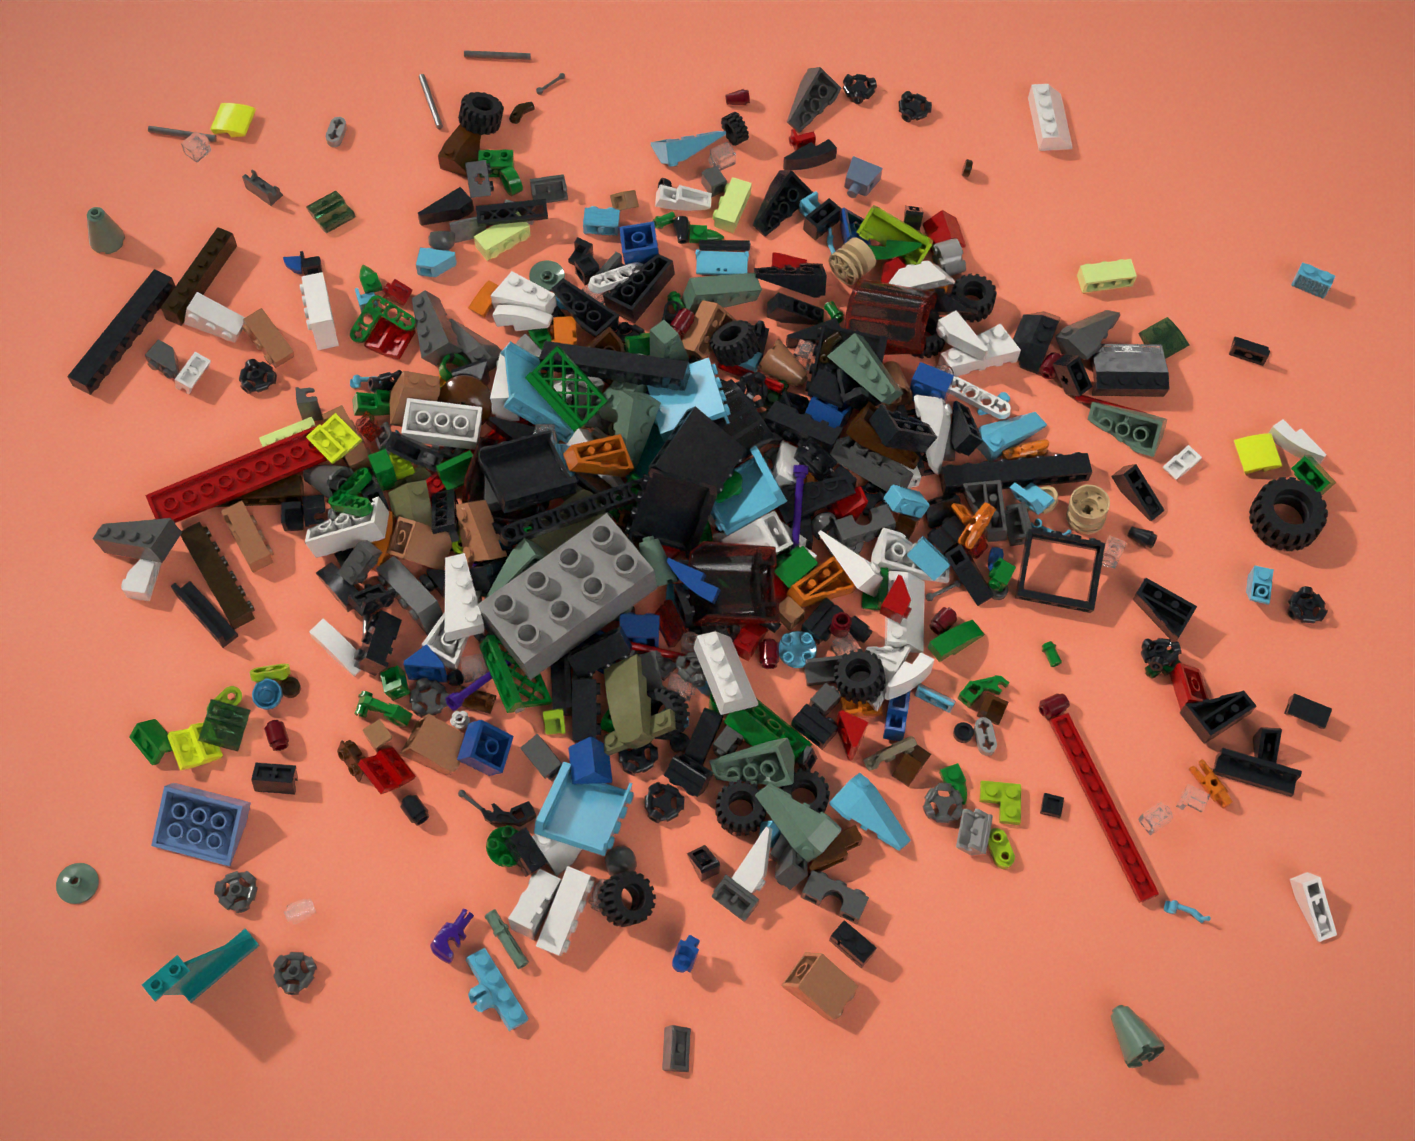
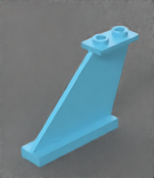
[500,341,575,443]

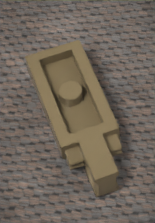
[863,736,918,771]

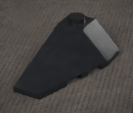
[754,263,827,298]

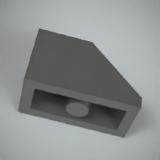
[775,843,808,890]

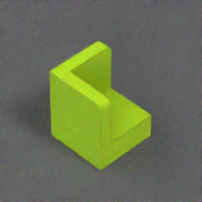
[543,709,566,735]

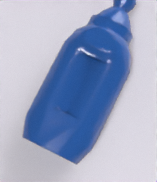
[988,547,1004,572]

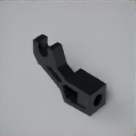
[480,801,536,827]

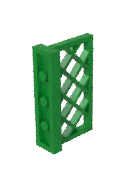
[525,346,609,432]
[479,635,552,713]

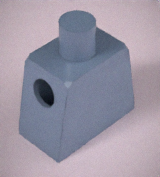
[844,156,883,198]

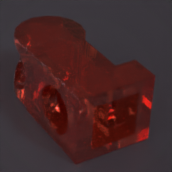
[356,410,383,442]

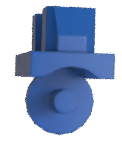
[672,935,700,973]

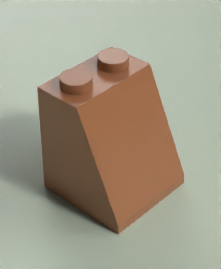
[389,370,440,427]
[387,517,452,570]
[400,714,465,775]
[781,952,858,1020]

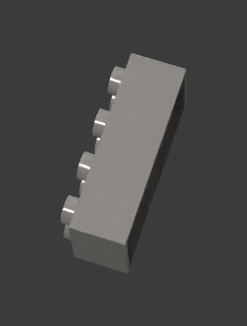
[477,513,657,680]

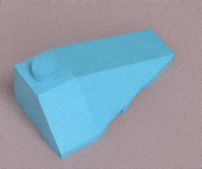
[650,131,726,166]
[829,773,911,851]

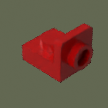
[789,129,816,151]
[383,279,413,306]

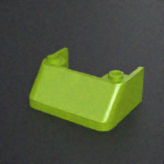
[857,205,933,265]

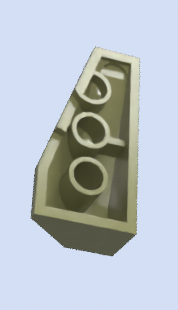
[388,480,432,526]

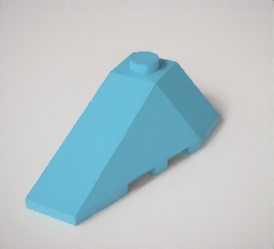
[977,412,1047,462]

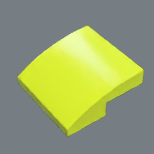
[210,103,256,137]
[306,413,363,464]
[1234,433,1282,475]
[167,721,223,770]

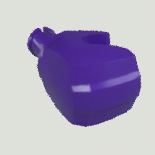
[430,908,474,964]

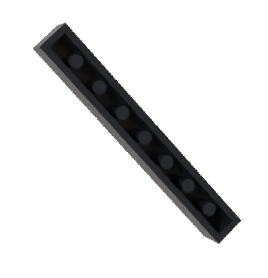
[67,269,176,395]
[539,341,691,391]
[939,452,1092,495]

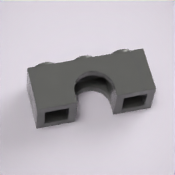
[833,504,896,548]
[801,870,869,925]

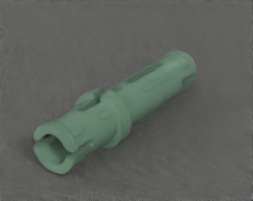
[484,909,529,970]

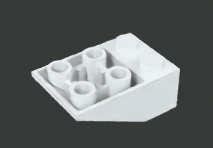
[720,511,793,574]

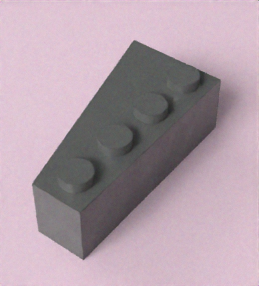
[412,290,463,366]
[92,518,182,563]

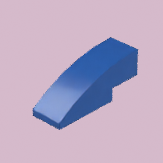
[667,558,721,604]
[883,691,911,741]

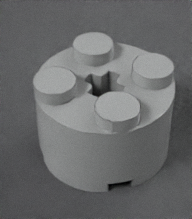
[932,238,966,276]

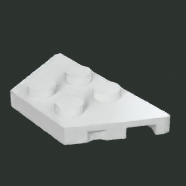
[850,645,911,711]

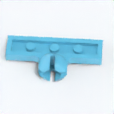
[466,948,529,1032]

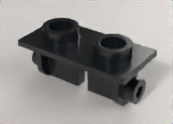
[752,320,769,359]

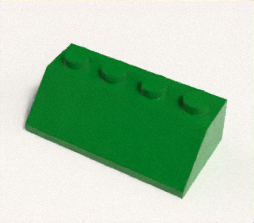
[724,698,813,765]

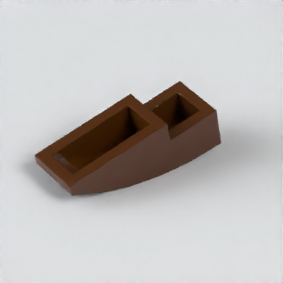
[808,825,863,876]

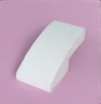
[1163,445,1202,480]

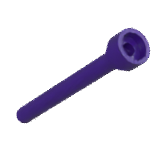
[791,465,809,551]
[445,659,512,711]

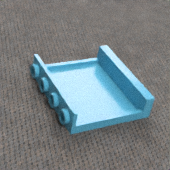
[647,357,731,443]
[710,446,787,536]
[534,761,634,856]

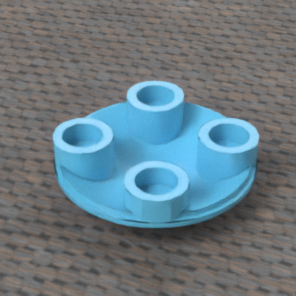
[779,631,817,668]

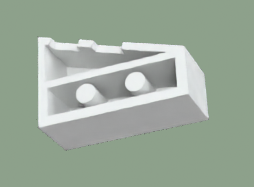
[491,271,557,314]
[184,292,245,343]
[508,869,562,940]

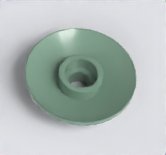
[529,260,565,291]
[56,863,99,904]

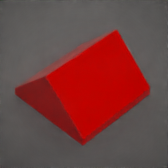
[923,210,966,253]
[1170,663,1209,710]
[836,710,869,761]

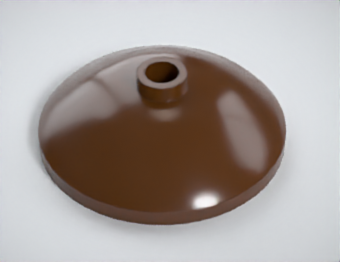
[437,375,492,426]

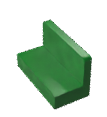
[436,450,481,490]
[862,567,888,610]
[129,719,173,766]

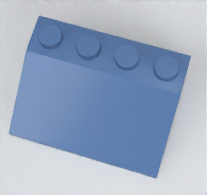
[151,783,251,866]

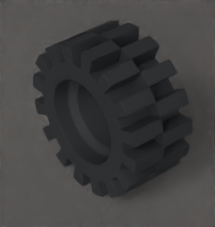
[721,112,749,146]

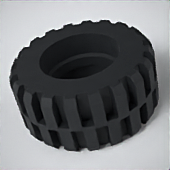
[1249,477,1328,551]

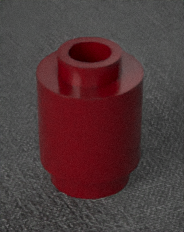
[670,308,695,336]
[1039,352,1062,379]
[929,607,957,635]
[830,612,852,638]
[759,639,779,669]
[1038,693,1070,719]
[264,720,289,751]

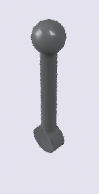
[536,73,565,95]
[926,580,962,601]
[458,790,492,813]

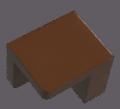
[977,693,1009,725]

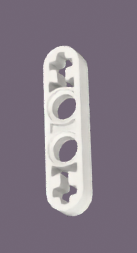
[588,262,643,294]
[949,377,1011,419]

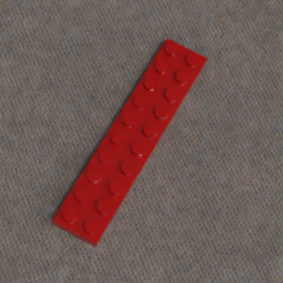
[145,422,328,523]

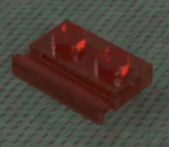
[654,599,688,648]

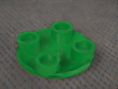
[715,471,743,503]
[486,825,519,867]

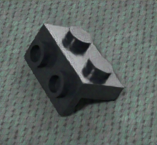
[347,583,396,616]

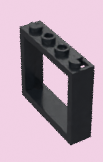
[1015,528,1105,613]

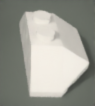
[884,261,955,297]

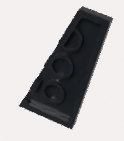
[778,475,856,525]

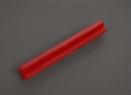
[718,363,784,393]

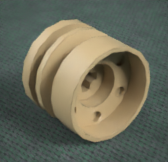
[828,238,876,285]
[1066,484,1110,534]

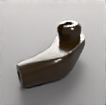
[509,101,535,124]
[819,331,843,364]

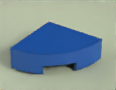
[283,256,302,274]

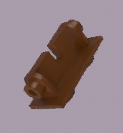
[454,685,497,714]
[337,740,365,782]

